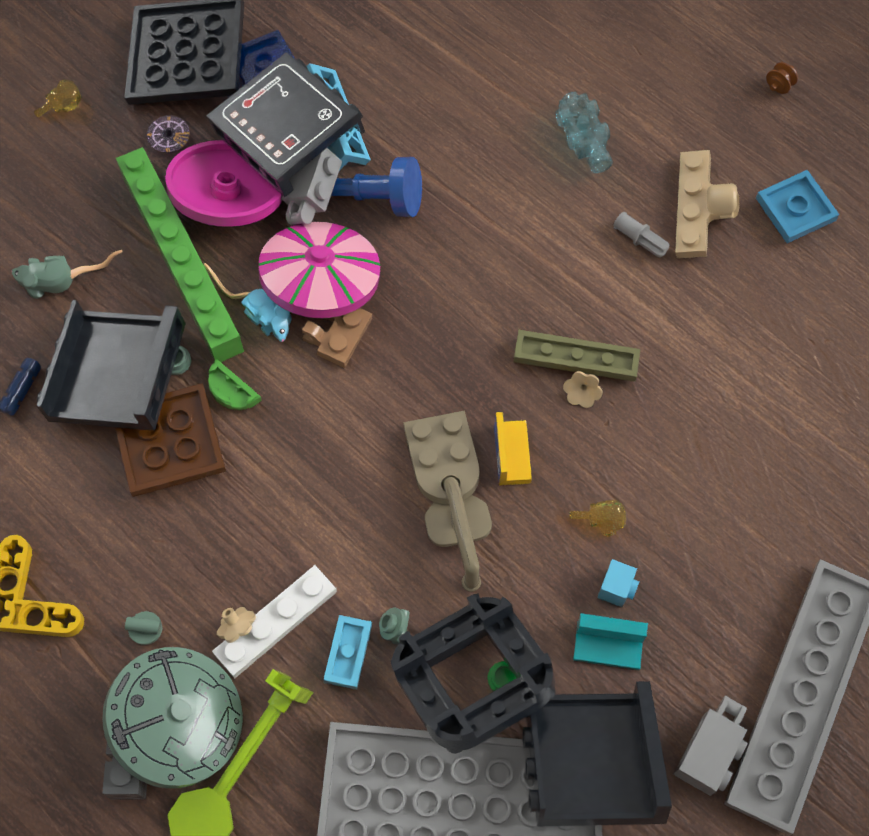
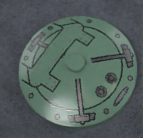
[102,647,243,789]

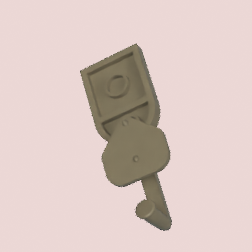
[403,410,492,592]

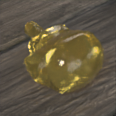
[34,79,82,118]
[569,500,626,537]

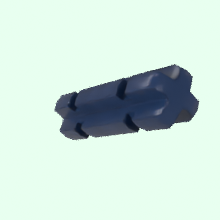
[0,357,41,416]

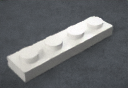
[212,565,337,679]

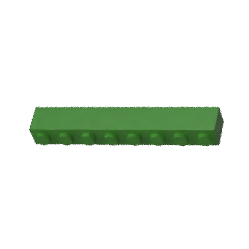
[116,147,244,362]

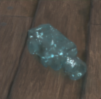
[555,92,613,173]

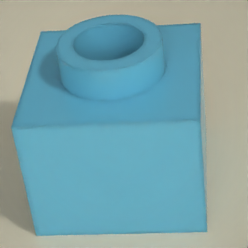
[597,559,639,607]

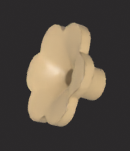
[563,371,603,408]
[217,607,256,643]

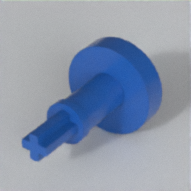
[331,157,422,217]

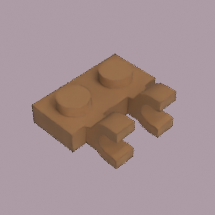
[302,308,372,368]

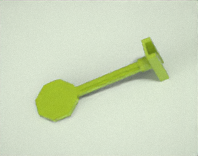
[168,669,313,836]

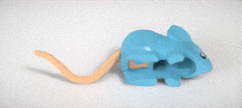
[204,263,292,342]

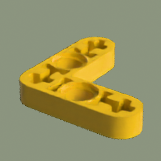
[0,535,84,637]

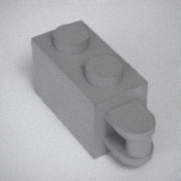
[281,148,342,225]
[673,695,747,796]

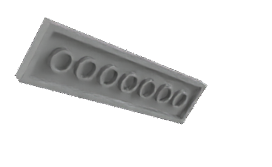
[724,559,869,836]

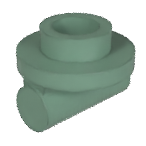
[379,607,410,645]
[125,611,162,645]

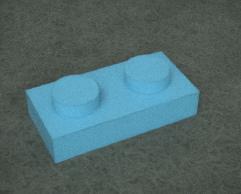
[323,615,372,690]

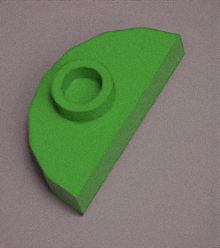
[208,359,262,410]

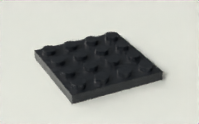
[124,0,244,105]

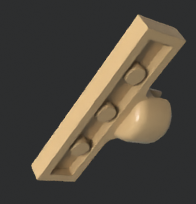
[675,150,739,258]

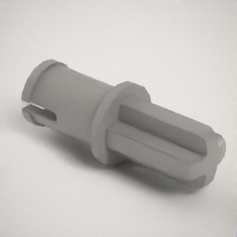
[613,212,670,257]

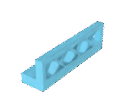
[307,63,371,171]

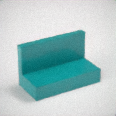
[573,613,648,670]

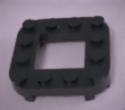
[391,593,556,754]

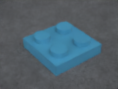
[756,170,840,243]

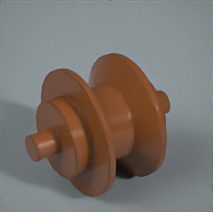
[766,62,798,94]

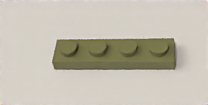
[513,330,640,382]

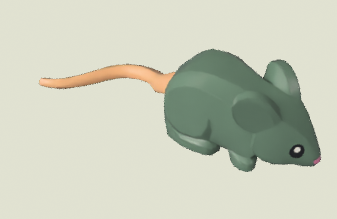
[12,250,122,299]

